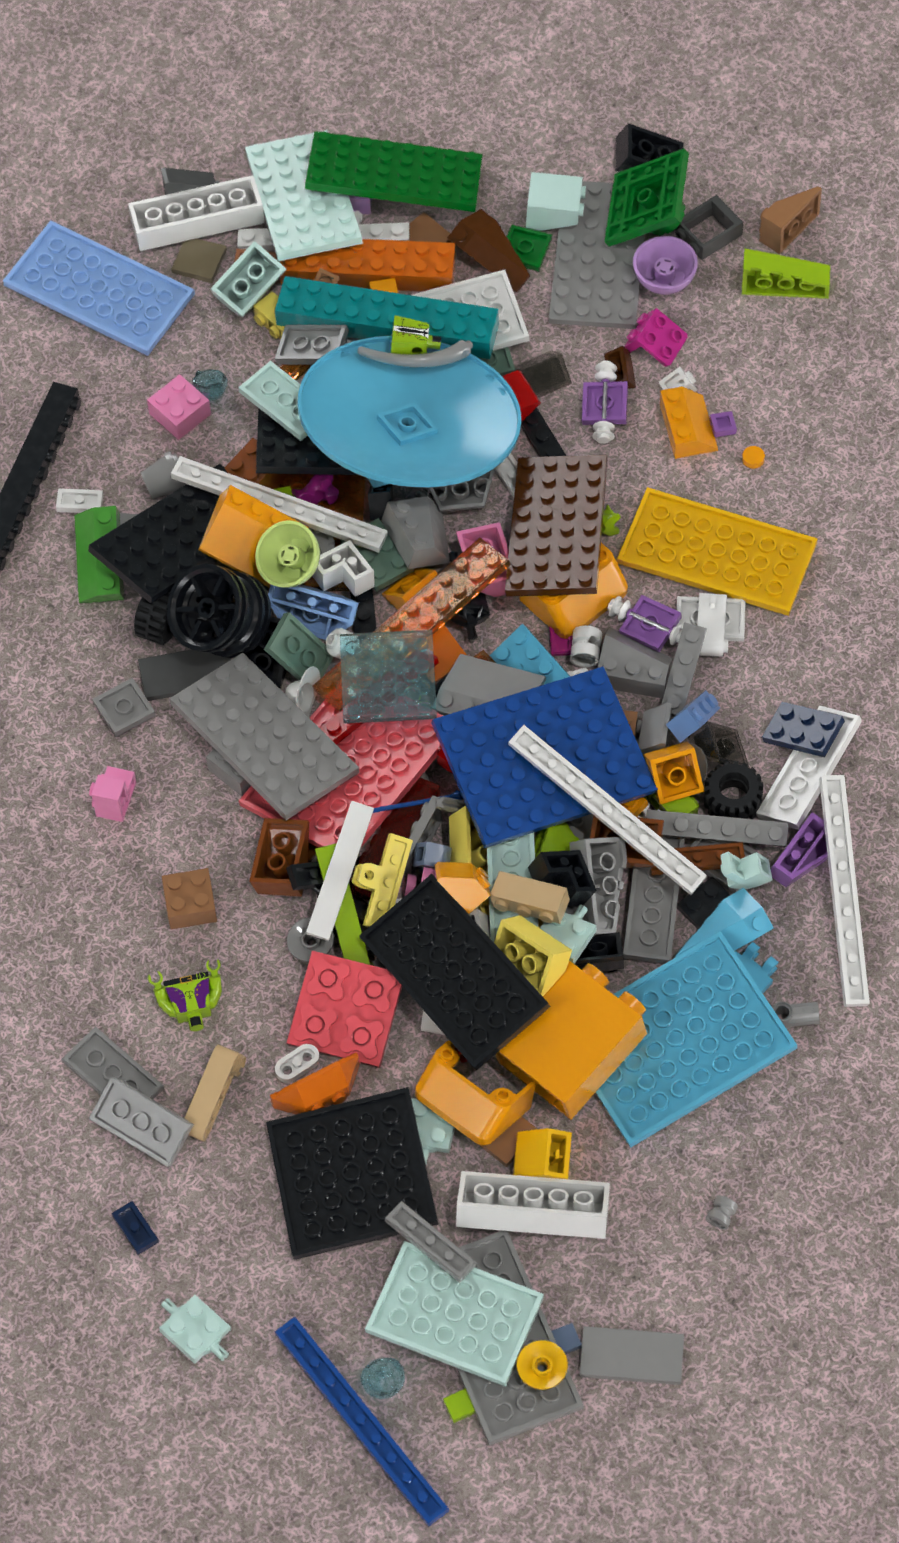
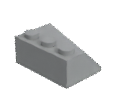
[381,496,449,569]
[598,627,673,699]

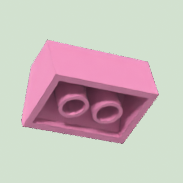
[456,522,509,597]

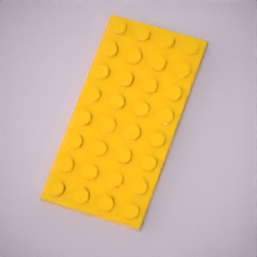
[617,487,818,616]

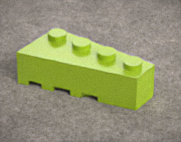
[742,248,830,299]

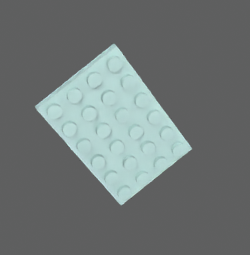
[365,1241,544,1387]

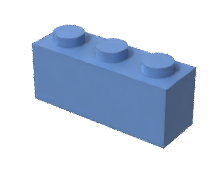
[666,690,720,743]

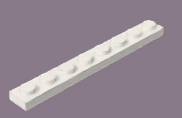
[237,222,410,251]

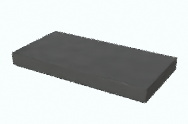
[138,649,231,701]

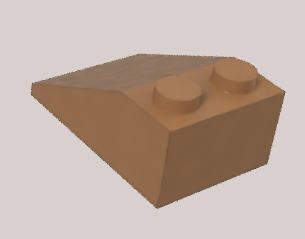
[759,186,822,254]

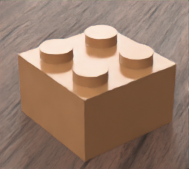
[162,868,217,930]

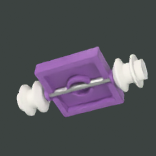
[582,361,628,444]
[607,595,683,653]

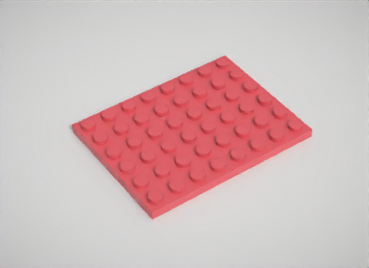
[238,669,443,848]

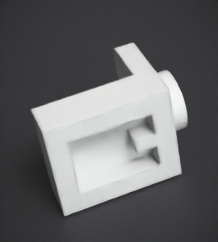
[659,367,697,392]

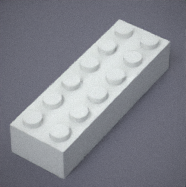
[128,175,265,251]
[456,1171,610,1239]

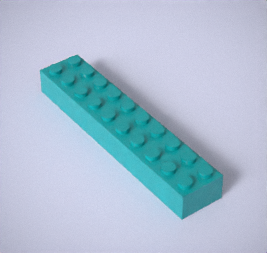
[275,276,499,359]

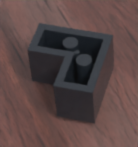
[528,850,597,907]

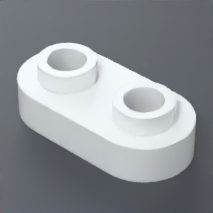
[275,1044,320,1083]

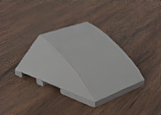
[428,468,495,512]

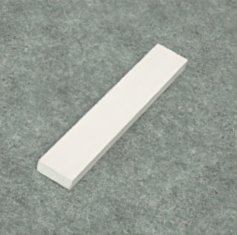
[306,801,374,941]

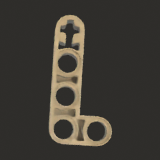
[184,1045,246,1142]

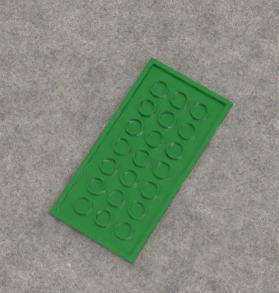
[305,131,483,212]

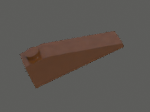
[447,209,531,292]

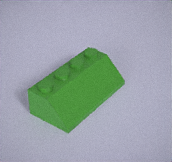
[74,506,124,603]

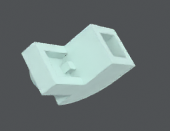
[720,851,773,889]

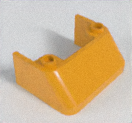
[519,543,628,639]
[415,1040,536,1145]

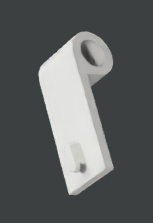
[697,593,729,657]

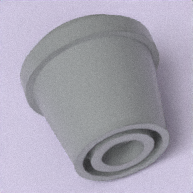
[140,451,186,499]

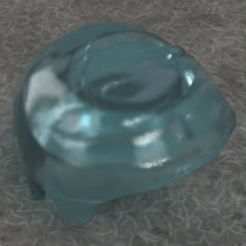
[192,369,228,401]
[361,1357,405,1399]

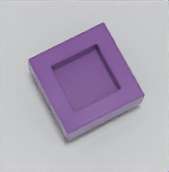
[710,411,737,437]

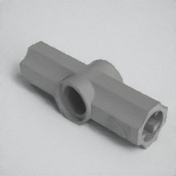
[771,1001,820,1030]

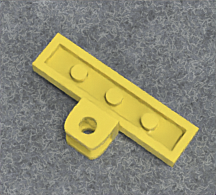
[352,833,413,927]

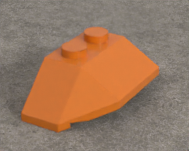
[270,1052,360,1114]

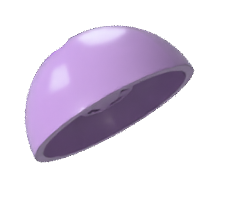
[633,236,698,295]

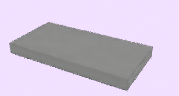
[61,1026,164,1099]
[89,1076,194,1167]
[580,1326,684,1385]

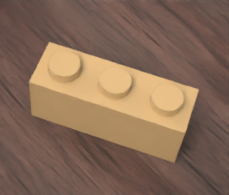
[490,871,570,924]

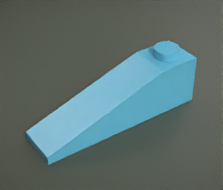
[675,888,774,957]

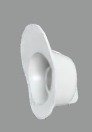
[285,666,320,717]

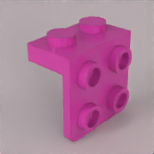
[624,308,688,367]

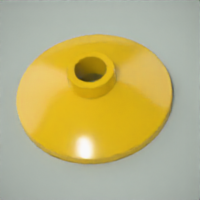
[517,1340,568,1390]

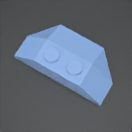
[268,584,359,640]

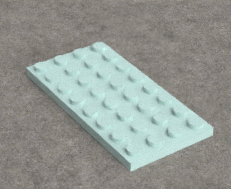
[245,130,363,261]

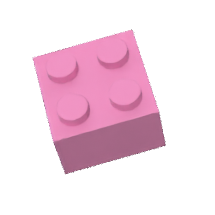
[147,374,211,440]

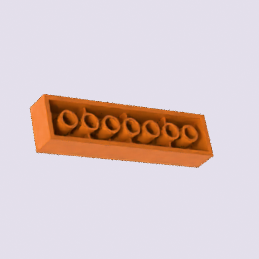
[280,239,456,292]

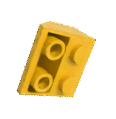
[513,1128,572,1179]

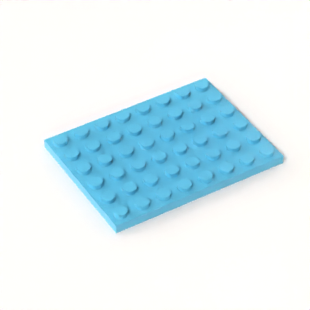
[595,931,798,1148]

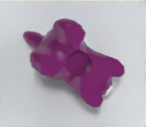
[291,474,339,505]

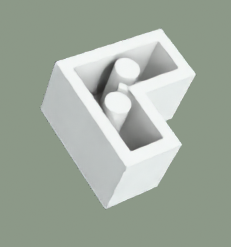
[312,540,374,597]

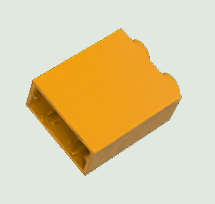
[495,961,647,1120]

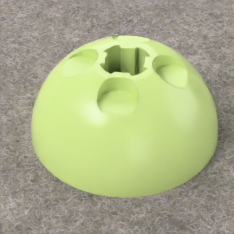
[255,520,320,588]

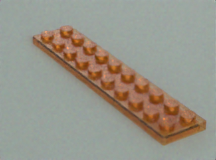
[312,537,511,712]

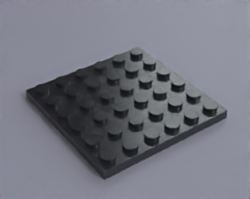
[266,1087,439,1260]

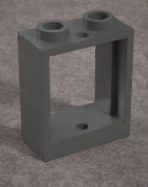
[675,195,743,260]

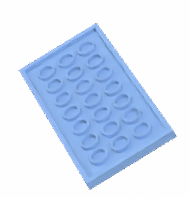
[3,220,195,356]

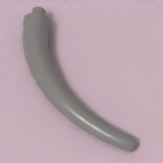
[357,340,473,367]

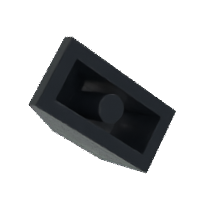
[368,484,393,522]

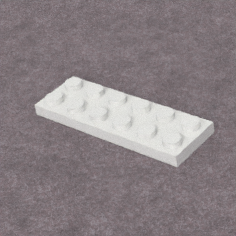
[756,705,862,830]

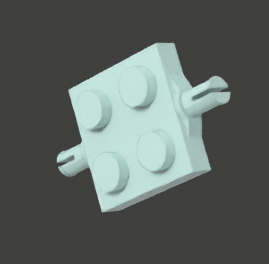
[540,905,596,964]
[412,1098,455,1165]
[159,1295,231,1364]

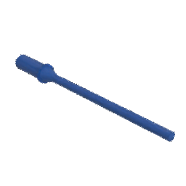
[373,790,464,813]

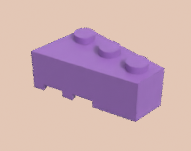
[771,812,828,887]

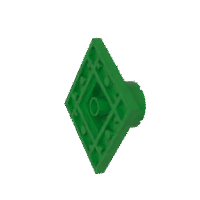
[604,148,689,247]

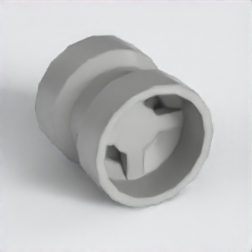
[705,1195,738,1230]

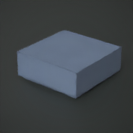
[551,1323,582,1354]

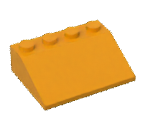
[198,485,309,588]

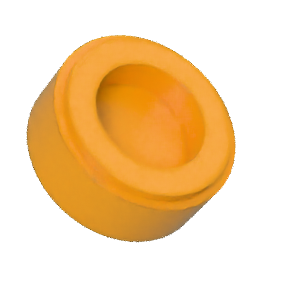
[742,446,765,469]

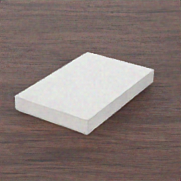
[677,596,745,642]

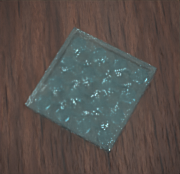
[340,630,437,723]

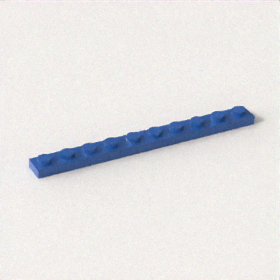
[275,1317,449,1527]

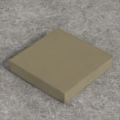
[171,239,227,283]

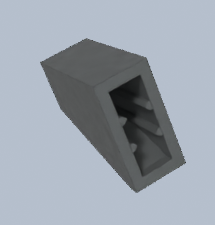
[161,168,220,195]

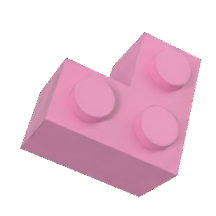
[89,766,136,822]

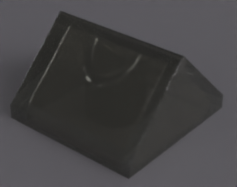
[515,350,572,398]

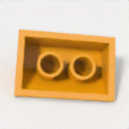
[660,386,718,459]

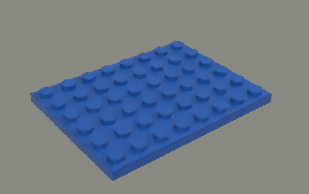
[431,666,658,848]

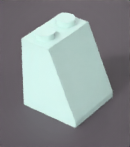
[526,172,586,231]

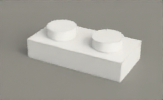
[56,488,104,513]

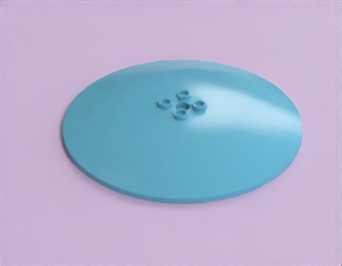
[297,336,521,487]

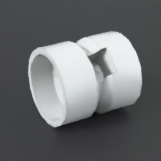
[570,625,602,668]

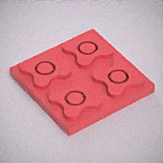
[287,951,402,1068]

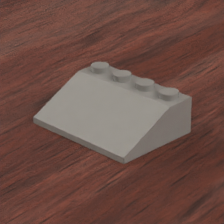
[432,654,546,716]

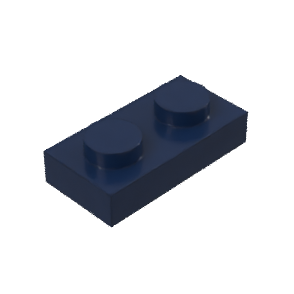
[111,1200,159,1255]

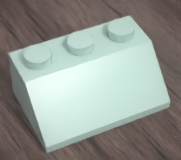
[211,241,287,317]

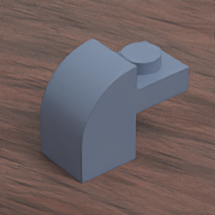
[413,841,452,873]

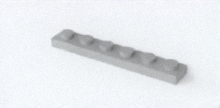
[646,810,789,847]

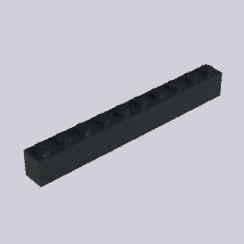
[0,382,82,571]

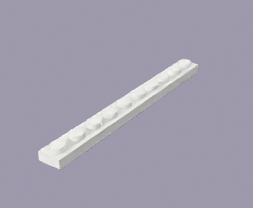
[171,456,388,553]
[508,725,707,895]
[819,775,870,1007]

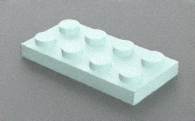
[238,361,308,441]

